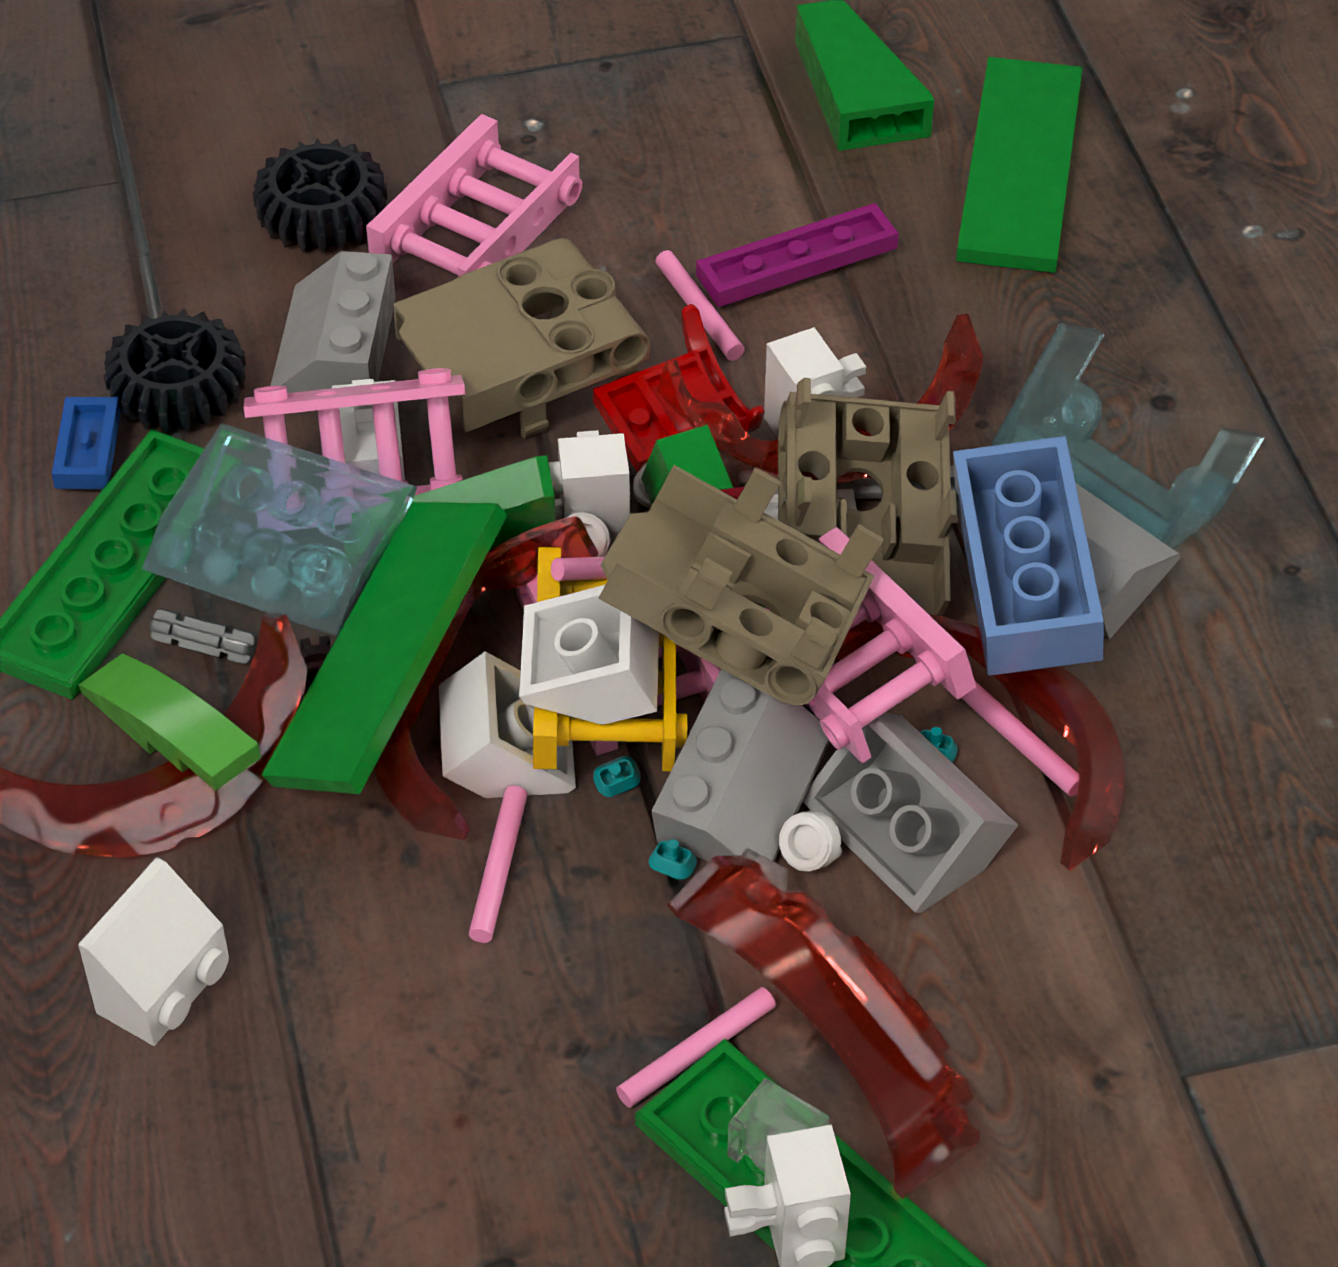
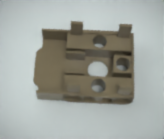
[393,238,651,439]
[778,378,958,630]
[598,465,884,706]

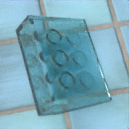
[142,423,417,637]

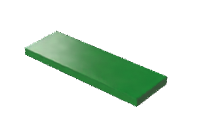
[956,56,1083,273]
[0,429,245,700]
[262,502,507,794]
[635,1038,988,1267]

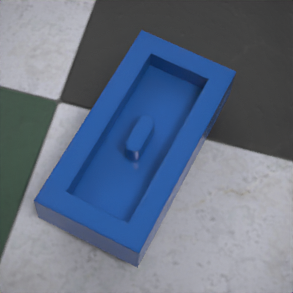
[52,397,121,489]

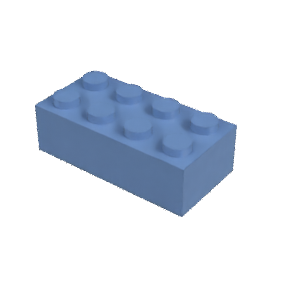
[953,436,1104,676]

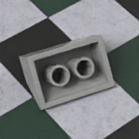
[271,251,396,393]
[1075,483,1180,640]
[652,669,830,882]
[803,712,1018,913]

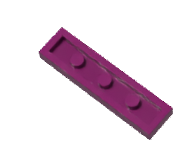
[696,203,899,307]

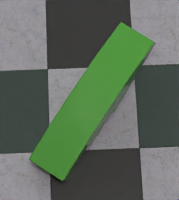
[78,653,261,791]

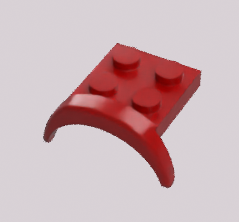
[593,304,765,473]

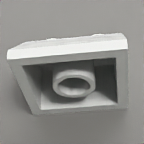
[519,585,659,725]
[439,652,576,798]
[78,857,229,1046]

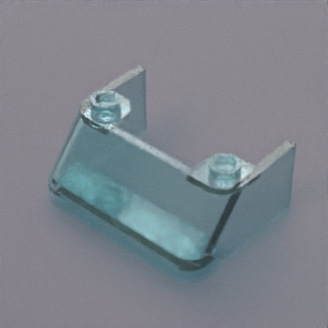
[991,322,1264,550]

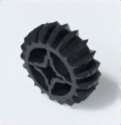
[253,138,388,254]
[104,308,246,433]

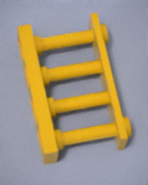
[533,547,687,772]

